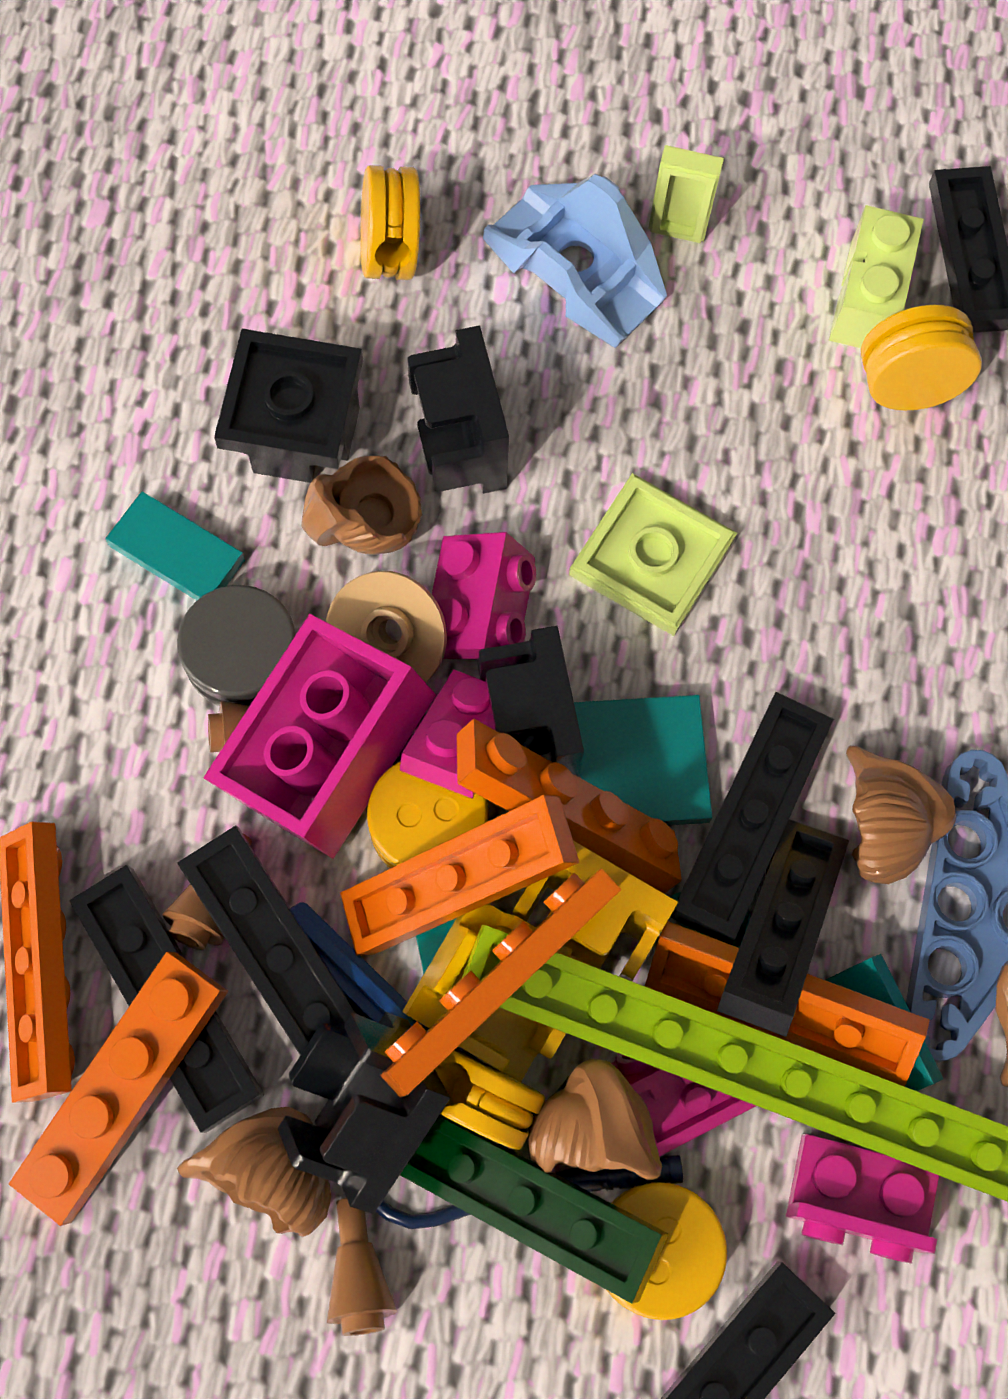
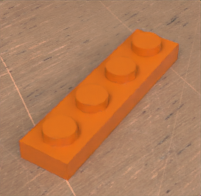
[457,719,682,894]
[340,795,580,956]
[0,821,75,1103]
[380,868,621,1097]
[645,921,930,1087]
[8,952,229,1226]

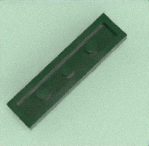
[400,1114,668,1304]

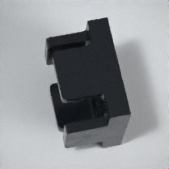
[407,325,509,494]
[214,328,363,483]
[478,625,584,776]
[278,1012,450,1214]

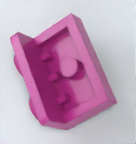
[432,532,536,659]

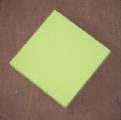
[569,473,737,636]

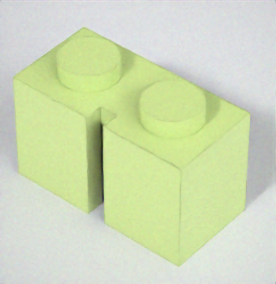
[829,205,924,348]

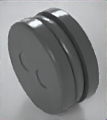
[177,585,296,706]

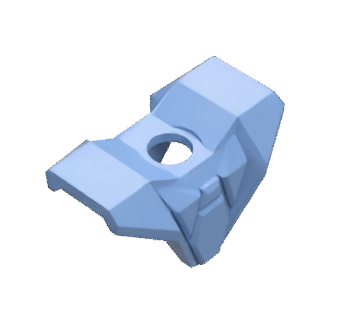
[483,174,667,348]

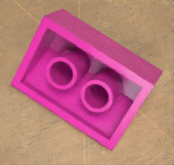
[203,614,436,859]

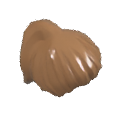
[301,456,423,555]
[846,746,957,884]
[528,1058,662,1180]
[177,1107,331,1237]

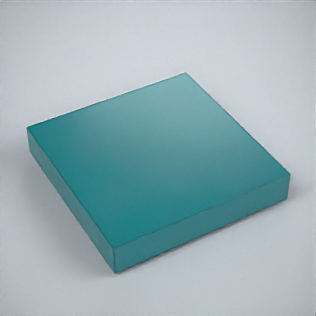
[574,695,712,826]

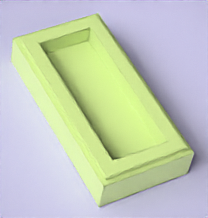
[648,145,724,243]

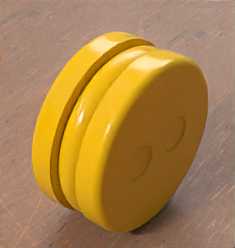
[361,165,420,280]
[861,304,982,411]
[367,761,489,868]
[435,1049,545,1150]
[607,1182,727,1320]

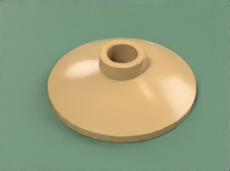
[326,571,447,683]

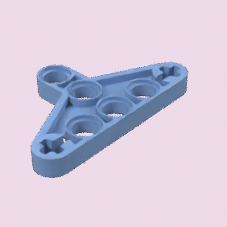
[906,750,1008,1063]

